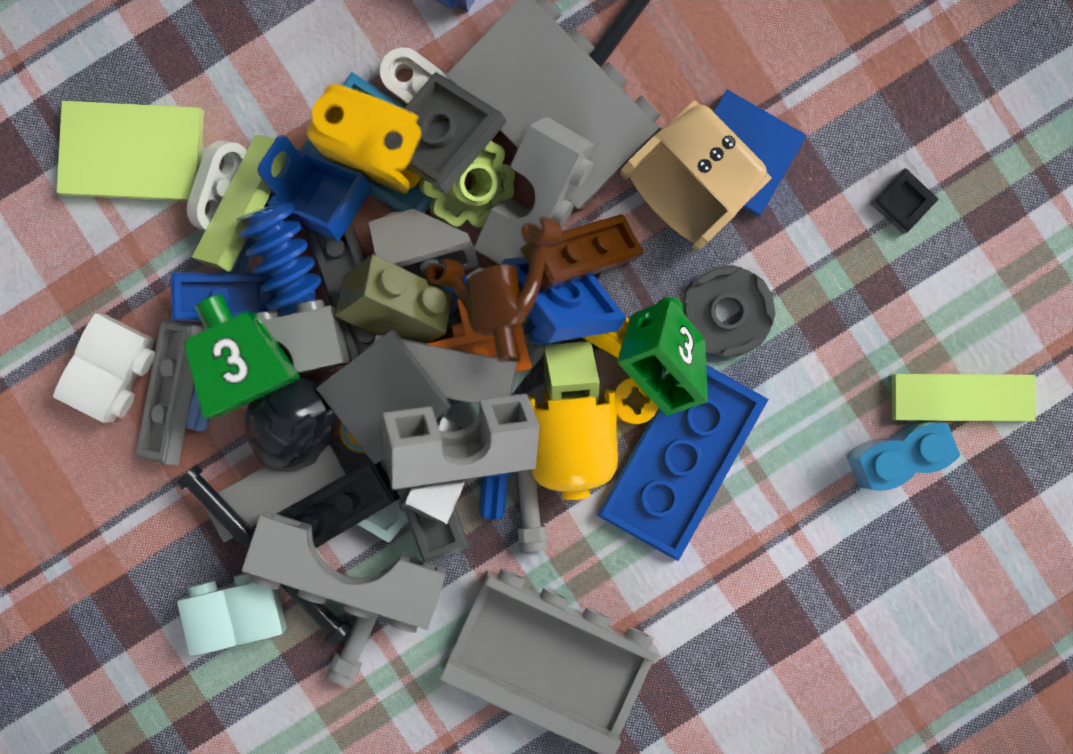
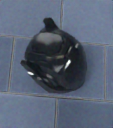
[244,377,335,471]

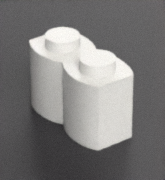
[53,313,155,423]

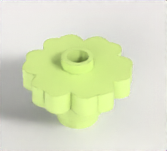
[419,140,515,228]

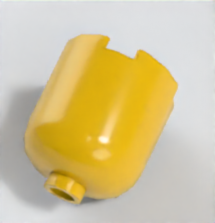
[527,389,618,500]

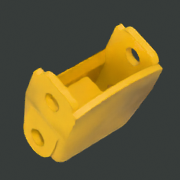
[307,83,421,195]

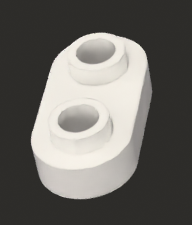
[380,48,454,105]
[187,141,247,231]

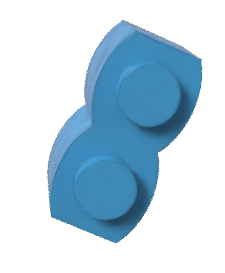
[847,422,960,491]

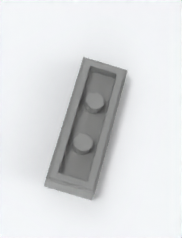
[136,319,203,465]
[374,334,518,404]
[204,441,348,542]

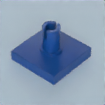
[501,257,627,346]

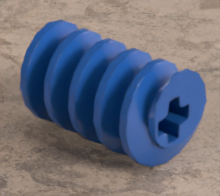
[236,203,321,310]

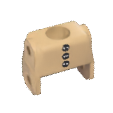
[620,100,772,253]

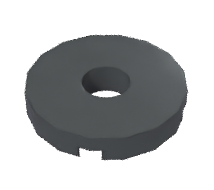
[683,265,776,358]

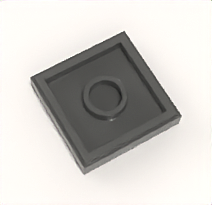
[384,72,507,194]
[316,329,452,464]

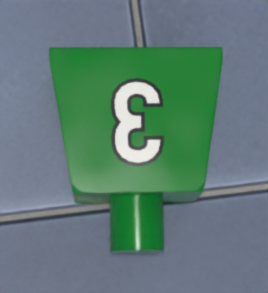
[184,294,301,419]
[617,297,708,416]

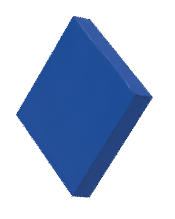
[714,89,807,217]

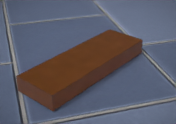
[520,214,644,291]

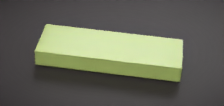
[192,135,286,272]
[892,374,1035,421]

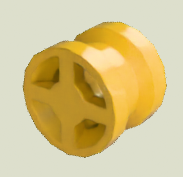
[615,378,658,424]

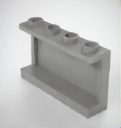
[447,0,662,209]
[440,568,660,754]

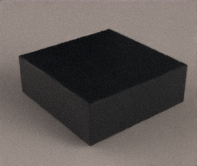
[870,168,939,235]

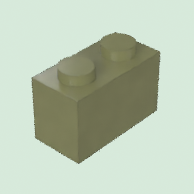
[335,254,453,344]

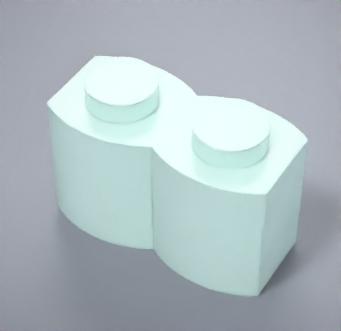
[177,573,287,656]

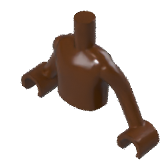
[426,216,562,362]

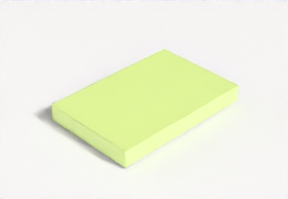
[56,101,204,202]

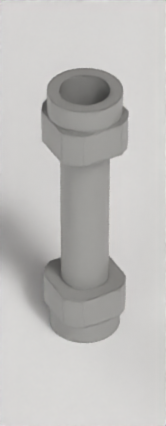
[517,469,548,552]
[326,573,378,687]

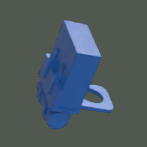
[258,135,372,242]

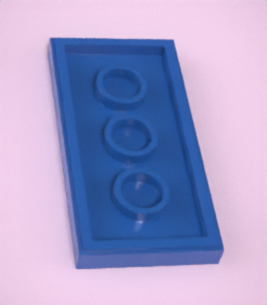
[596,364,769,561]

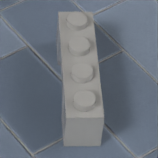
[242,511,446,633]

